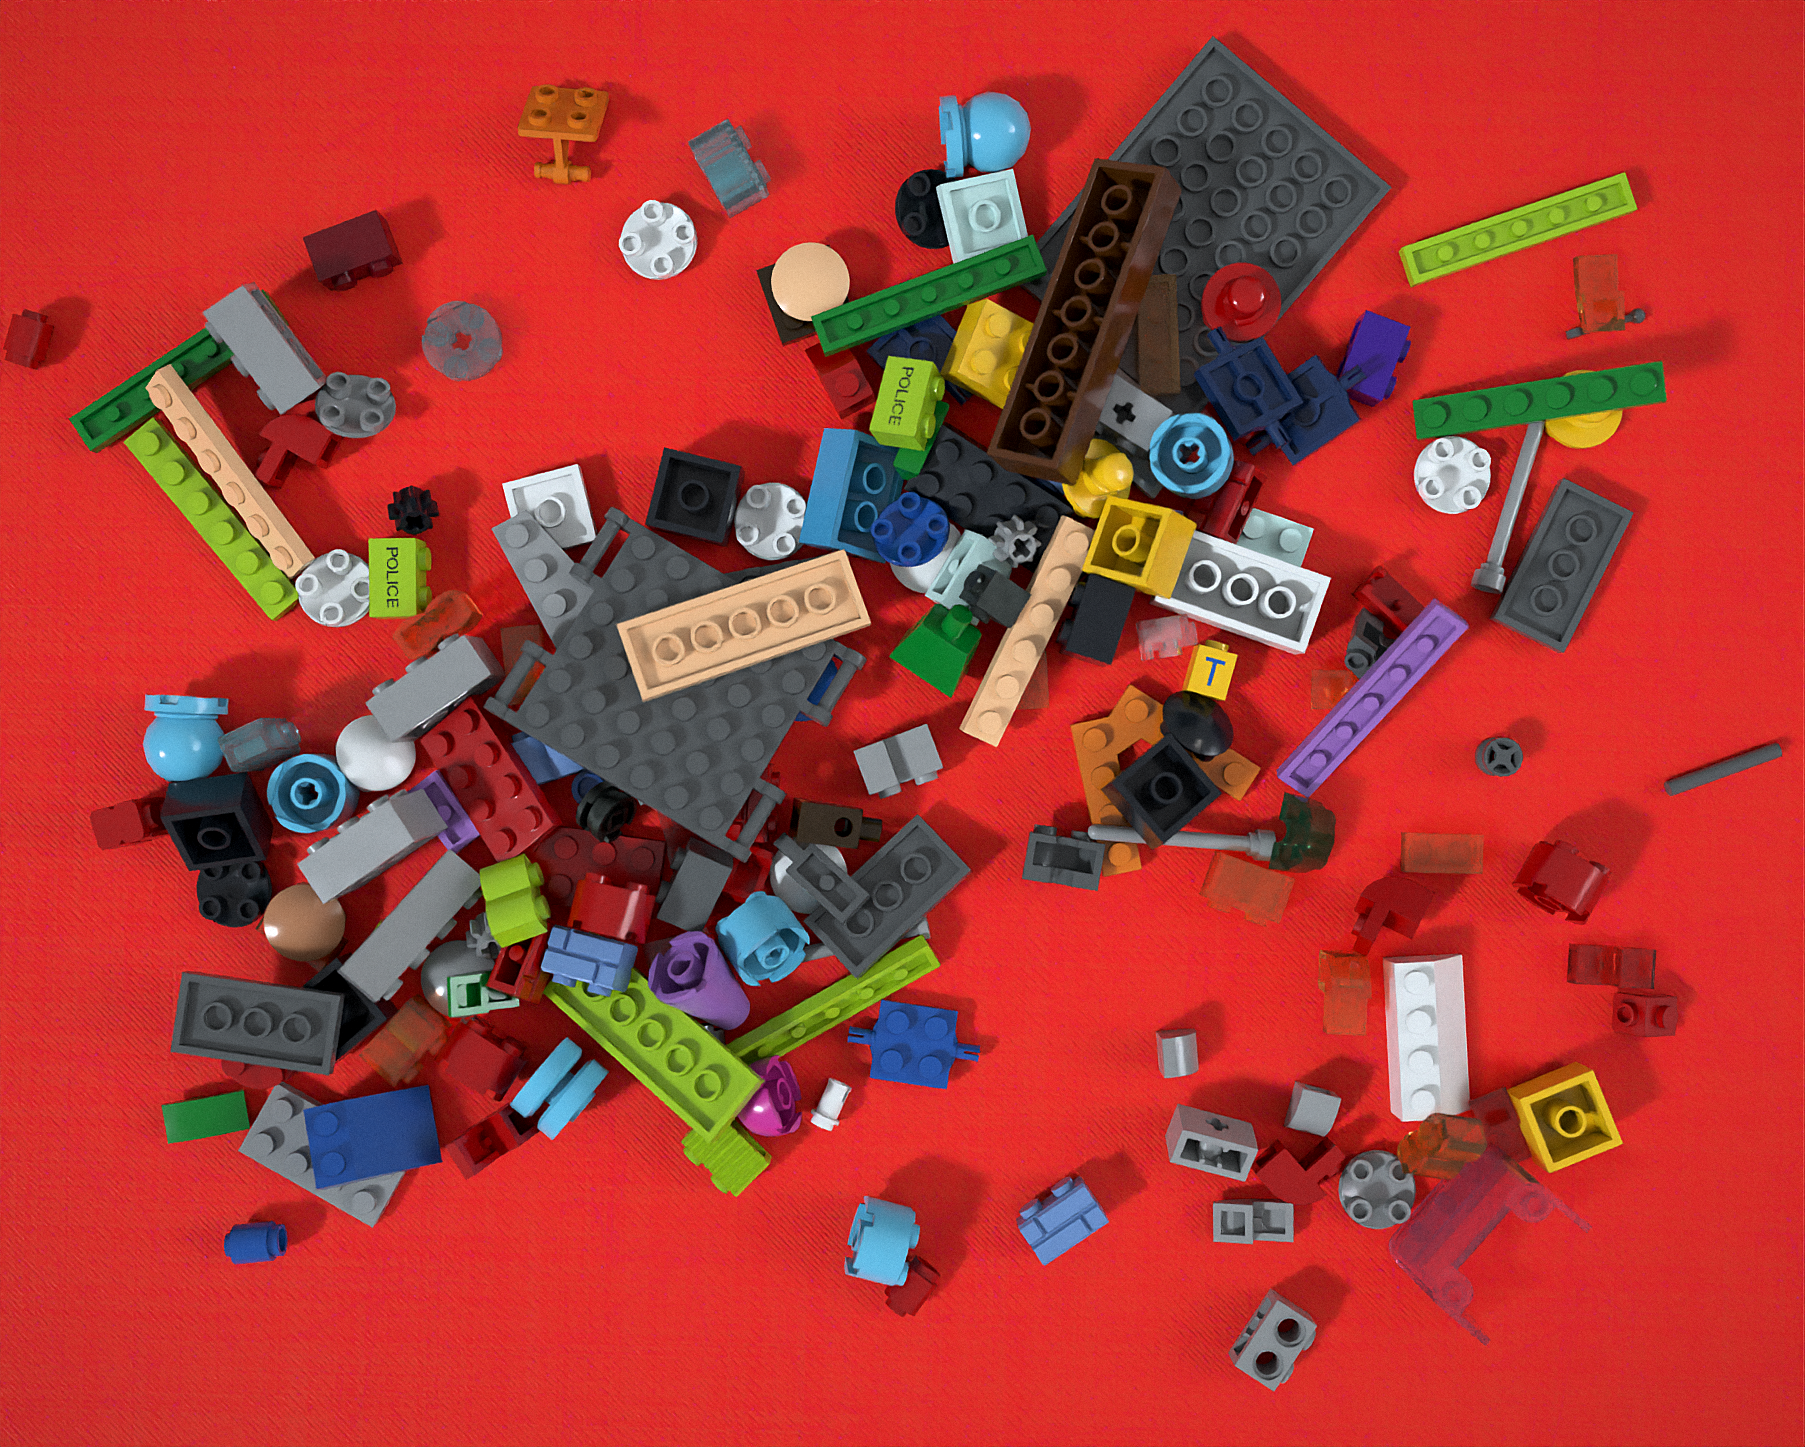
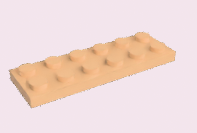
[616,549,871,702]

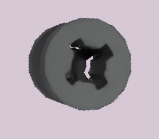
[1475,737,1523,776]

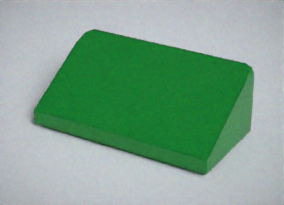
[893,401,950,480]

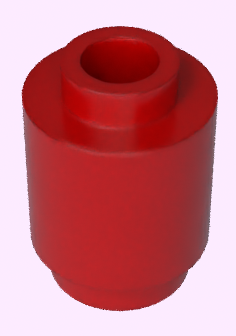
[3,309,54,370]
[884,1255,940,1317]

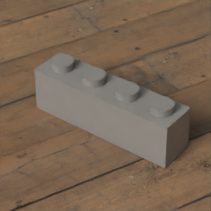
[337,849,483,1002]

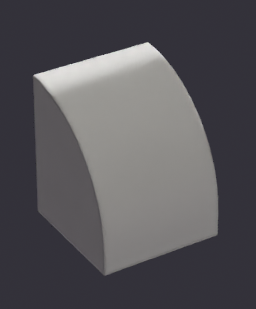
[1156,1028,1199,1078]
[1283,1081,1341,1137]

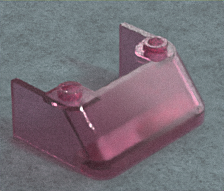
[1389,1141,1592,1346]

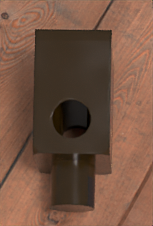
[788,797,882,849]

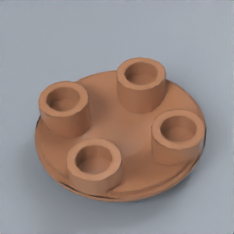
[264,882,346,961]

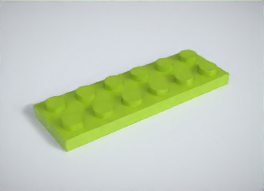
[543,931,765,1144]

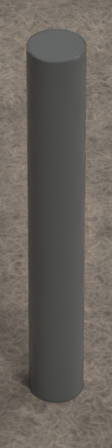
[1664,742,1782,797]

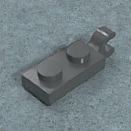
[773,832,871,925]

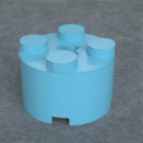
[1149,413,1234,499]
[267,753,360,833]
[715,891,810,986]
[844,1196,920,1286]

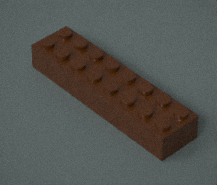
[987,158,1182,486]

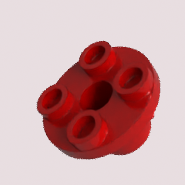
[1201,263,1281,343]

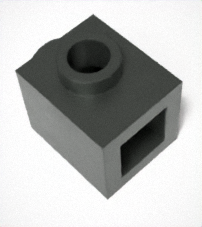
[959,564,1031,629]

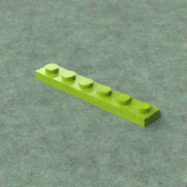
[1398,172,1637,287]
[124,417,299,621]
[726,934,941,1065]

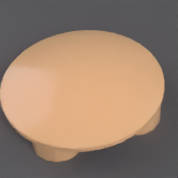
[771,242,850,321]

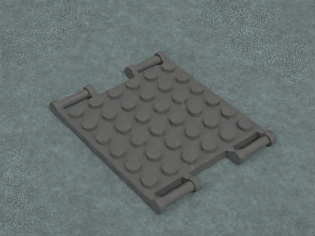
[483,507,867,863]

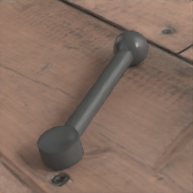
[1566,308,1646,340]

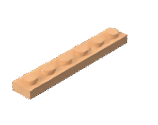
[146,364,315,580]
[959,515,1095,747]

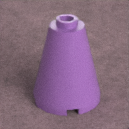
[648,931,750,1030]

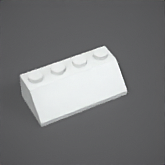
[1149,531,1331,655]
[1383,954,1470,1122]

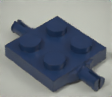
[867,315,973,407]
[1193,326,1303,449]
[1245,355,1367,466]

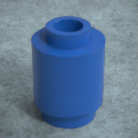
[224,1221,288,1265]

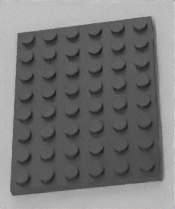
[1019,36,1391,415]

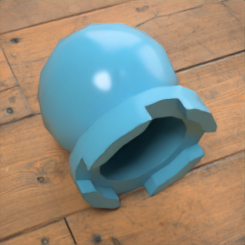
[939,91,1031,178]
[143,694,229,783]

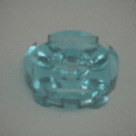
[422,301,503,381]

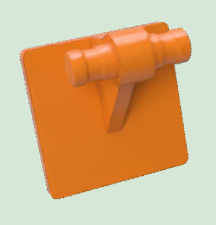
[517,84,609,185]

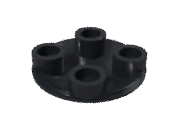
[895,169,959,249]
[1160,691,1233,762]
[197,861,272,927]

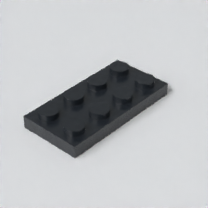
[904,421,1074,573]

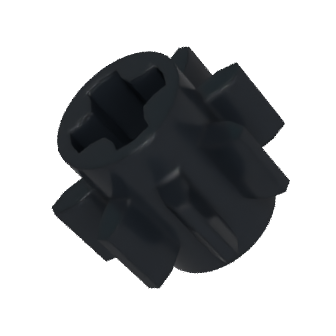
[387,486,439,535]

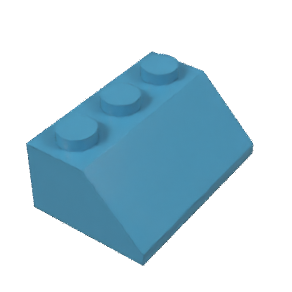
[799,428,904,563]

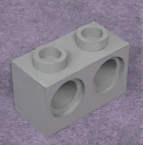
[1228,1288,1317,1391]

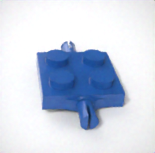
[847,999,980,1090]

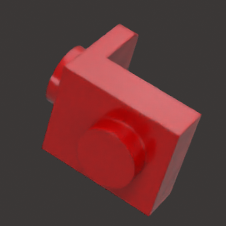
[720,842,774,904]
[1612,992,1678,1037]

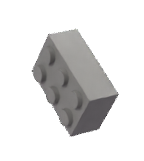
[203,282,327,414]
[365,633,508,742]
[297,789,448,904]

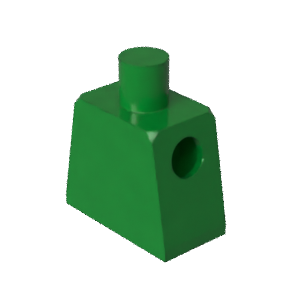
[889,604,982,698]

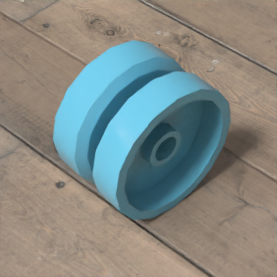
[510,1037,610,1140]

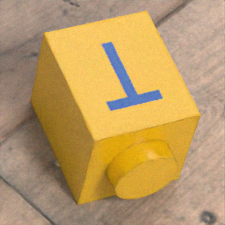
[1181,640,1238,701]

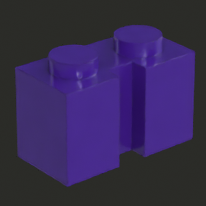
[1335,310,1411,407]

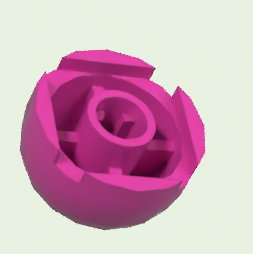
[736,1055,802,1137]

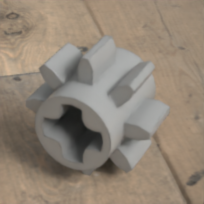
[989,515,1041,568]
[466,911,501,959]

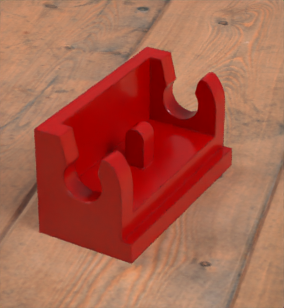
[1352,565,1425,637]

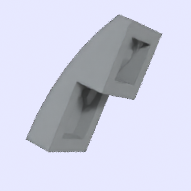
[1213,1199,1294,1244]

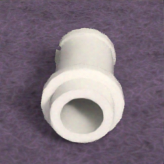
[810,1078,852,1131]

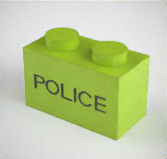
[869,356,945,451]
[369,538,432,619]

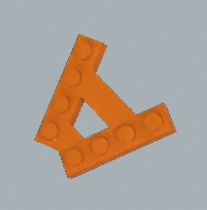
[1070,684,1261,877]

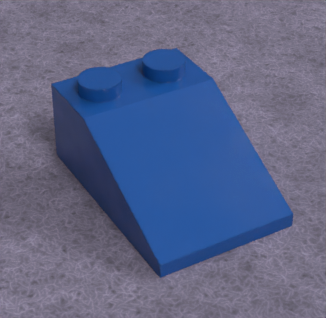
[303,1085,443,1190]

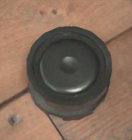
[576,781,637,843]

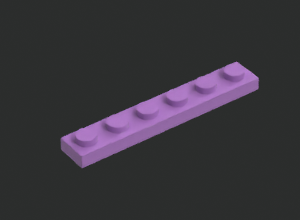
[1276,598,1469,798]

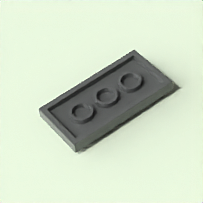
[1489,478,1634,653]
[804,814,972,980]
[170,970,345,1075]

